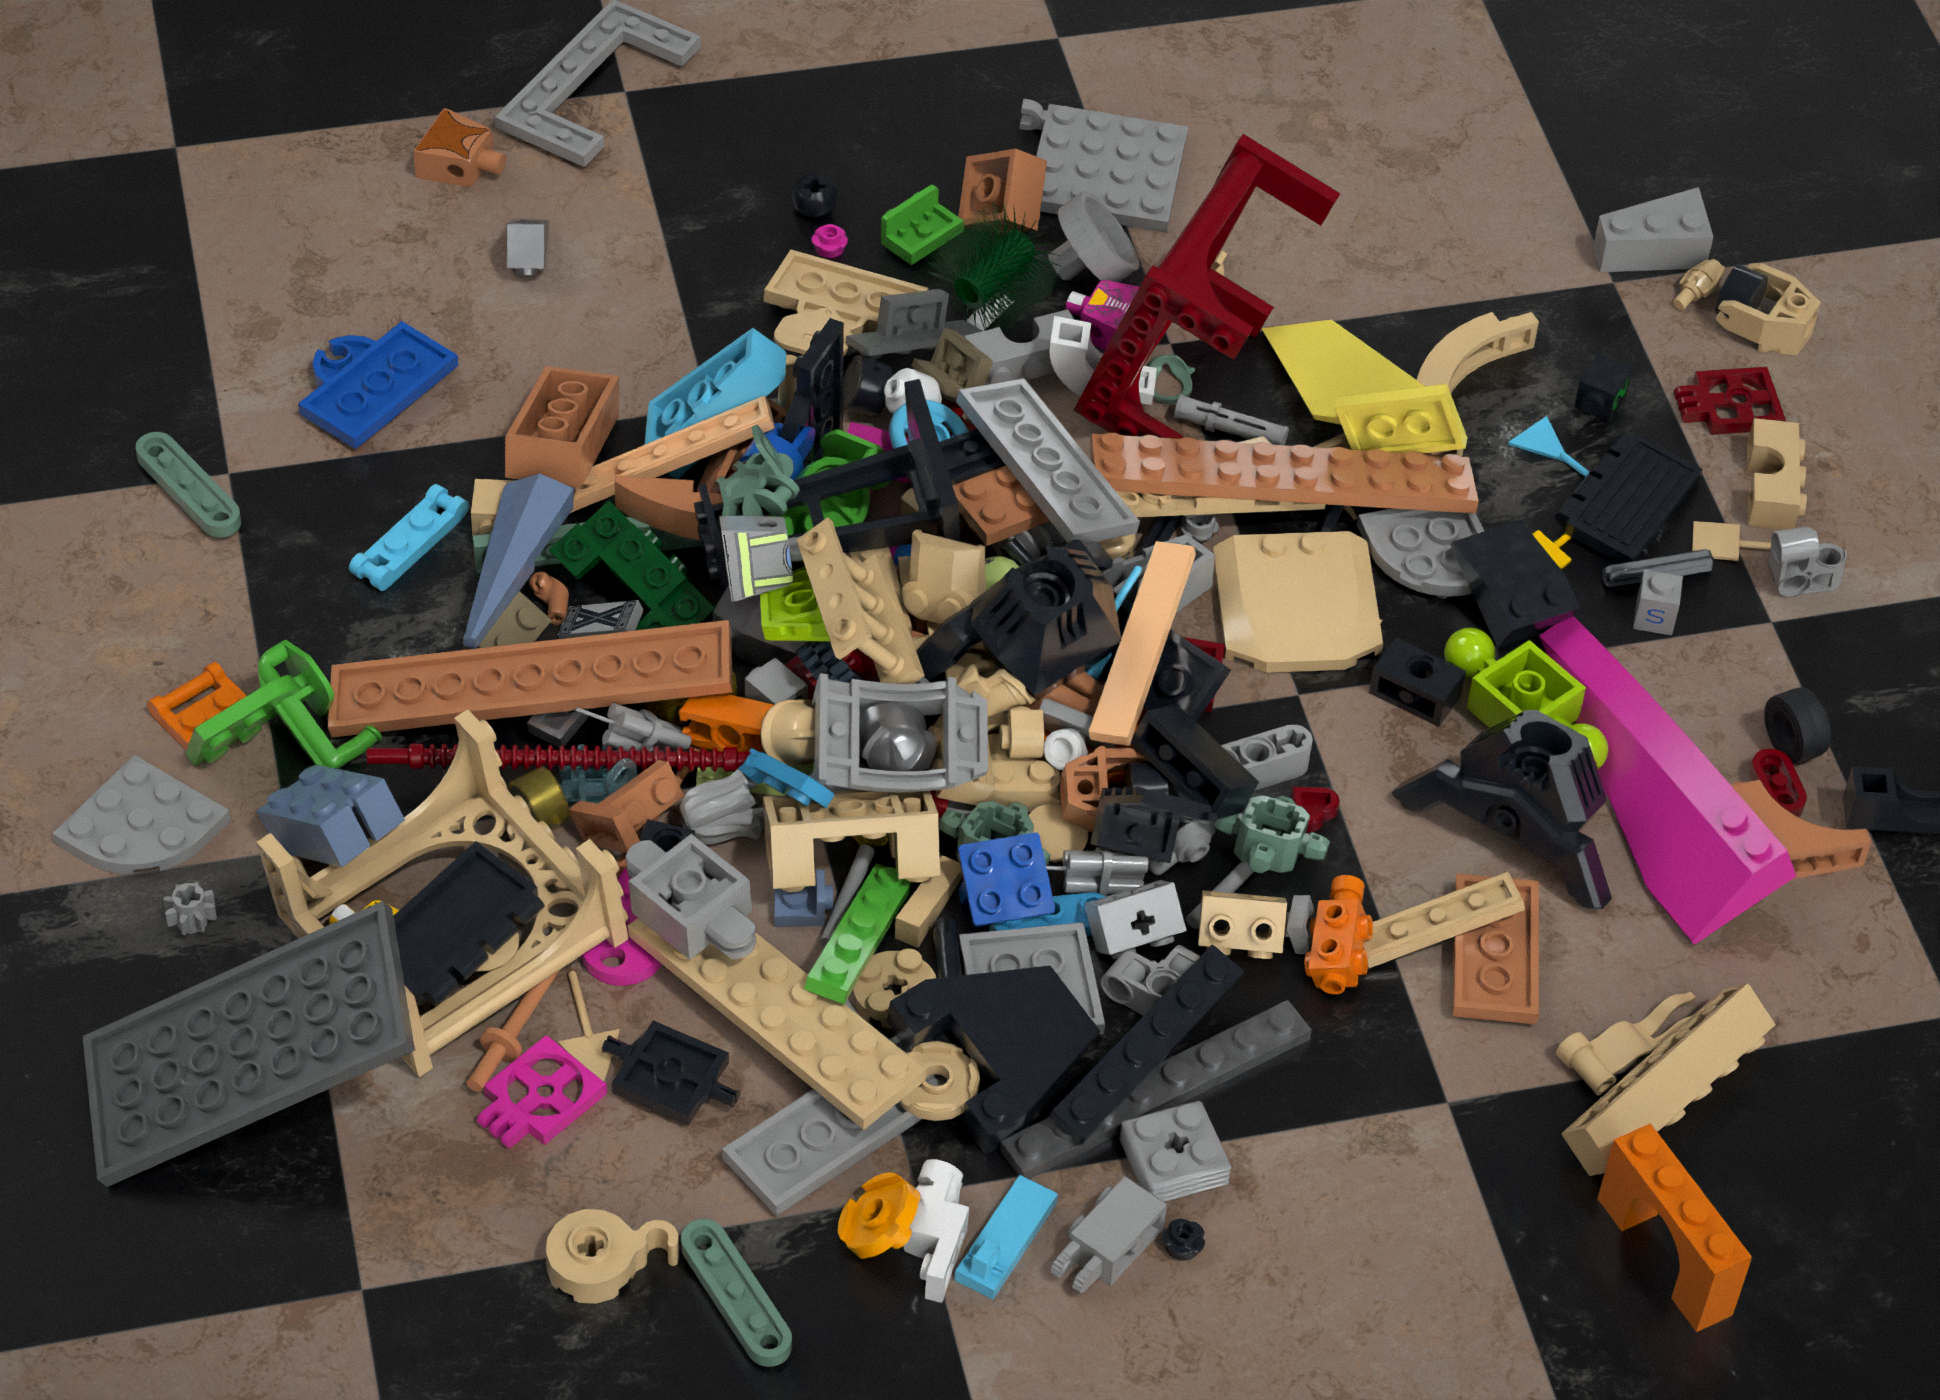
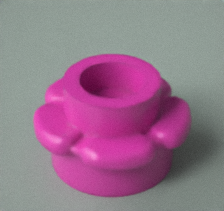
[812,224,848,258]

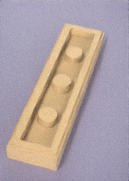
[1363,872,1525,968]

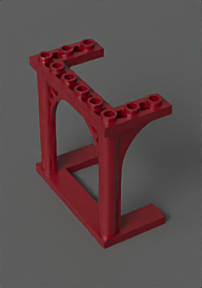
[1073,134,1341,439]

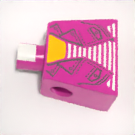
[1065,280,1139,351]

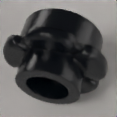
[1162,1218,1205,1261]

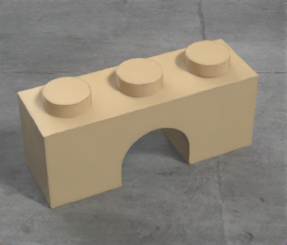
[1747,418,1807,530]

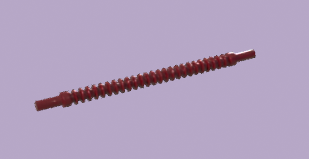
[367,744,766,772]

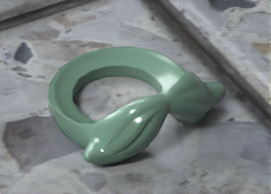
[1146,354,1195,405]

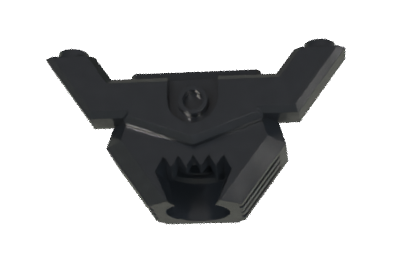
[916,539,1122,701]
[1391,710,1612,909]

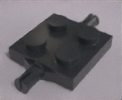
[602,1020,740,1126]

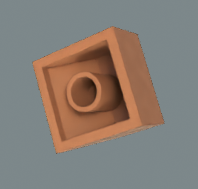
[958,149,1047,233]

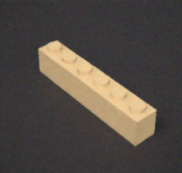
[1561,983,1776,1176]

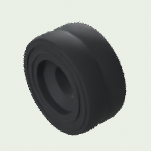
[1764,687,1831,764]

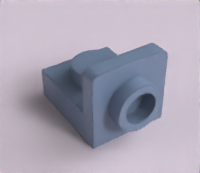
[774,869,833,927]

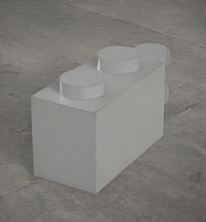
[1050,1176,1167,1293]

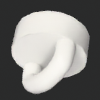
[1043,729,1088,770]

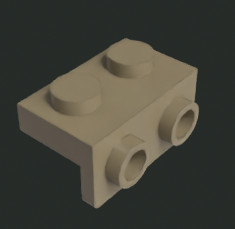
[911,328,993,403]
[462,591,552,650]

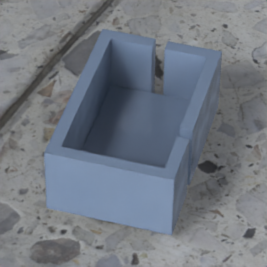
[256,765,405,867]

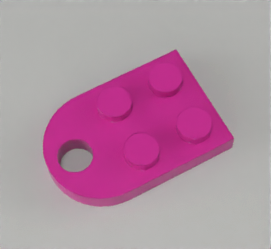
[581,868,662,986]

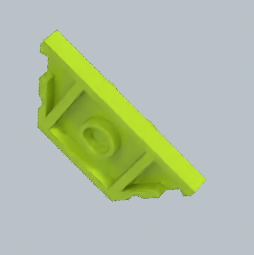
[760,567,830,642]

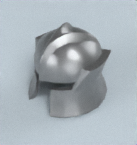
[859,702,936,771]

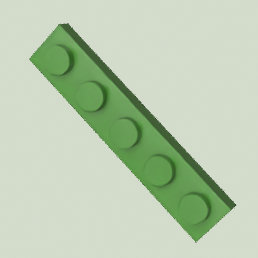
[804,863,913,1004]

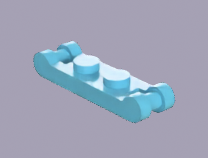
[349,484,469,591]

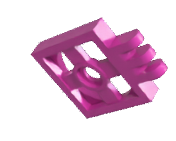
[477,1035,607,1148]

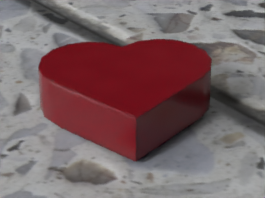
[1291,787,1340,832]

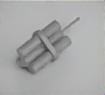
[575,703,691,768]
[1046,847,1148,897]

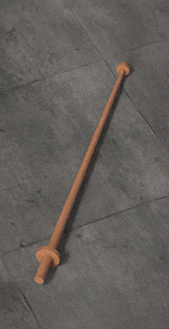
[466,746,701,1092]

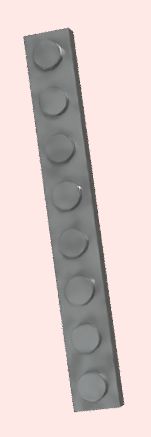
[1000,1000,1312,1179]

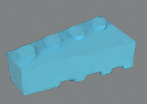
[645,328,787,479]

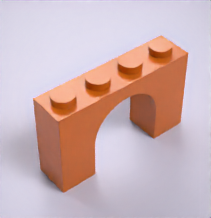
[1597,1123,1752,1332]

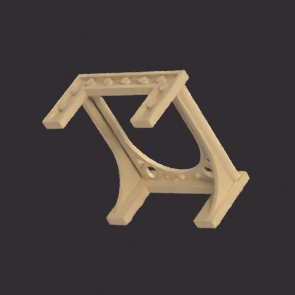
[256,709,628,1077]

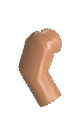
[529,571,569,625]

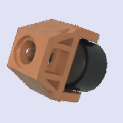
[1059,746,1169,833]

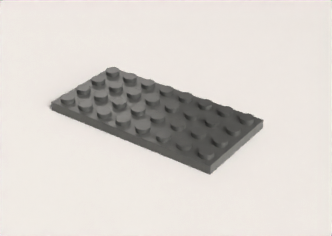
[83,900,415,1187]

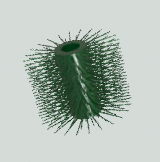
[927,201,1062,335]

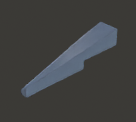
[463,473,574,649]

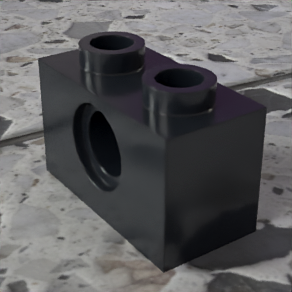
[1369,638,1466,727]

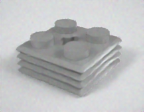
[1119,1101,1231,1202]

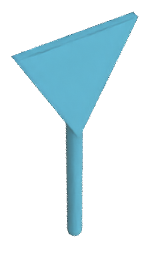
[1508,416,1590,477]

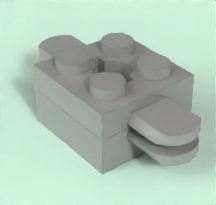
[626,834,757,960]

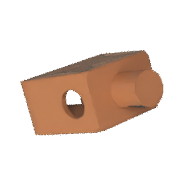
[414,108,506,187]

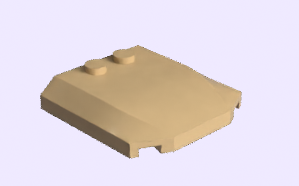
[1213,531,1383,673]

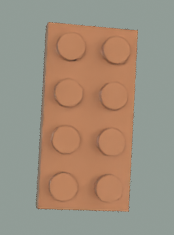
[1452,873,1539,1024]

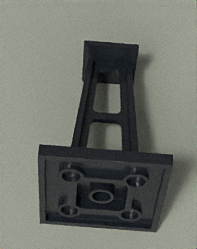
[694,379,961,594]

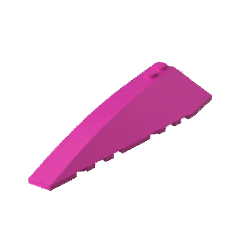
[1539,616,1796,945]

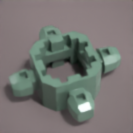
[1214,795,1330,873]
[939,801,1050,876]

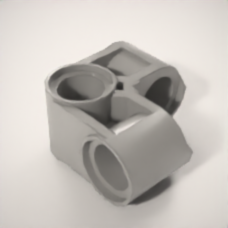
[1767,526,1847,597]
[1100,945,1201,1016]

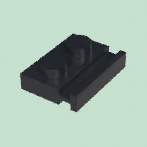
[939,429,1006,485]

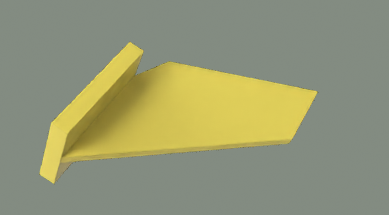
[1262,320,1467,453]

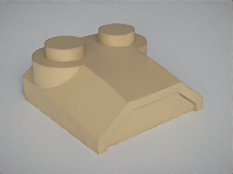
[901,529,986,624]
[985,734,1060,812]

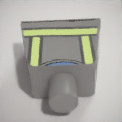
[719,516,803,602]

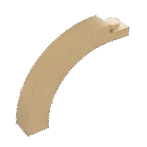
[1417,312,1539,457]

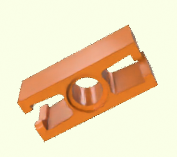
[679,693,774,752]

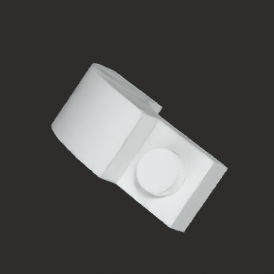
[1049,316,1157,405]

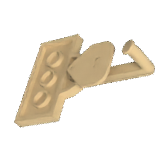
[763,250,928,411]

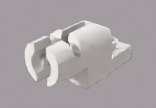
[903,1159,969,1303]

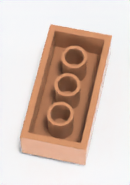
[505,366,619,488]

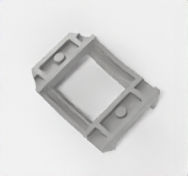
[810,673,988,793]

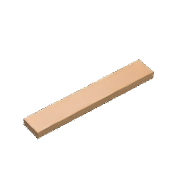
[570,396,775,513]
[1088,541,1196,746]

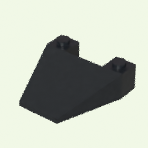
[886,965,1100,1156]

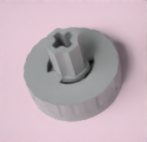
[1048,191,1139,283]

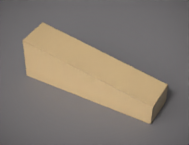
[895,855,963,948]

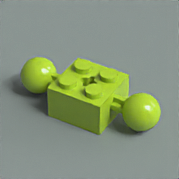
[1444,628,1608,769]

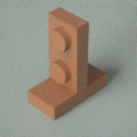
[568,760,684,853]

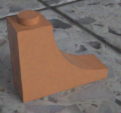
[1730,780,1872,879]

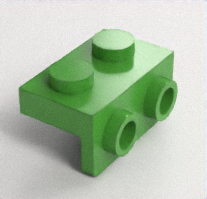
[881,184,964,265]

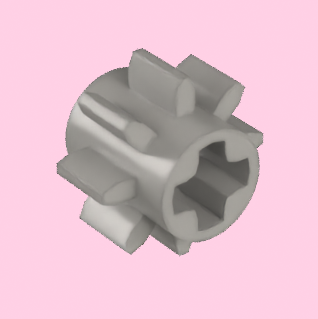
[163,882,217,935]

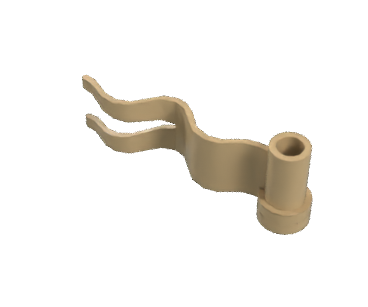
[1556,992,1696,1095]

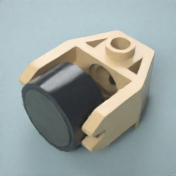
[1715,263,1821,355]

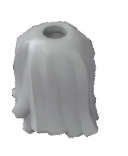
[679,767,765,844]

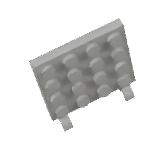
[1020,99,1188,233]

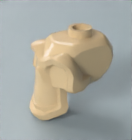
[944,652,1036,733]

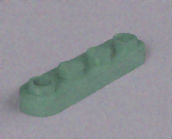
[136,432,241,538]
[681,1219,792,1367]

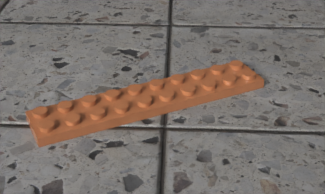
[1090,433,1479,513]
[328,620,732,737]

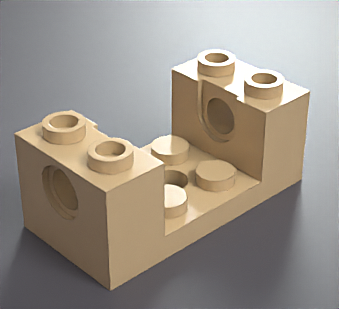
[763,790,940,892]

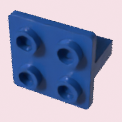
[957,832,1055,927]

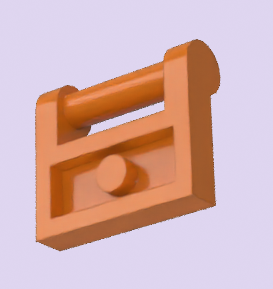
[147,661,247,750]

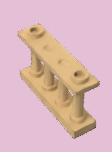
[797,517,925,684]

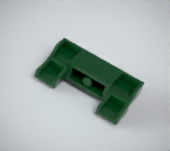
[549,501,715,631]

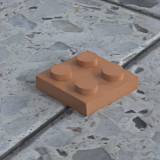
[953,465,1050,546]

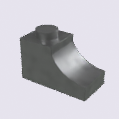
[507,219,549,275]

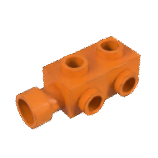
[1304,875,1373,994]

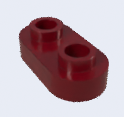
[1749,749,1807,817]

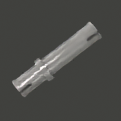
[1174,394,1289,445]

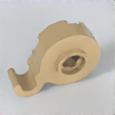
[546,1209,679,1304]

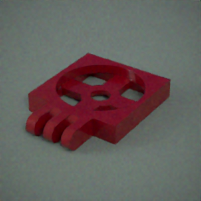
[1673,367,1786,435]

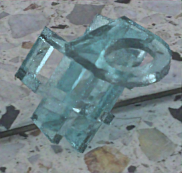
[559,744,637,804]

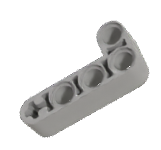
[1168,724,1313,838]

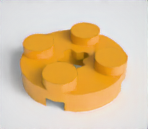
[838,1172,921,1259]

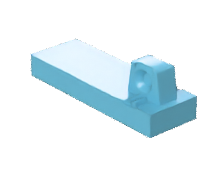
[954,1175,1058,1300]

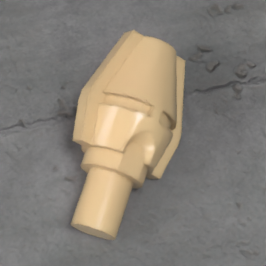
[1673,259,1725,311]

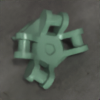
[714,425,800,517]

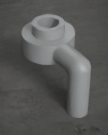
[1148,822,1211,875]

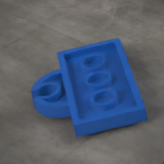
[298,321,459,449]

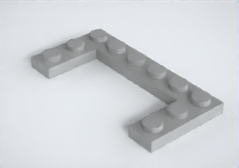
[495,0,701,167]

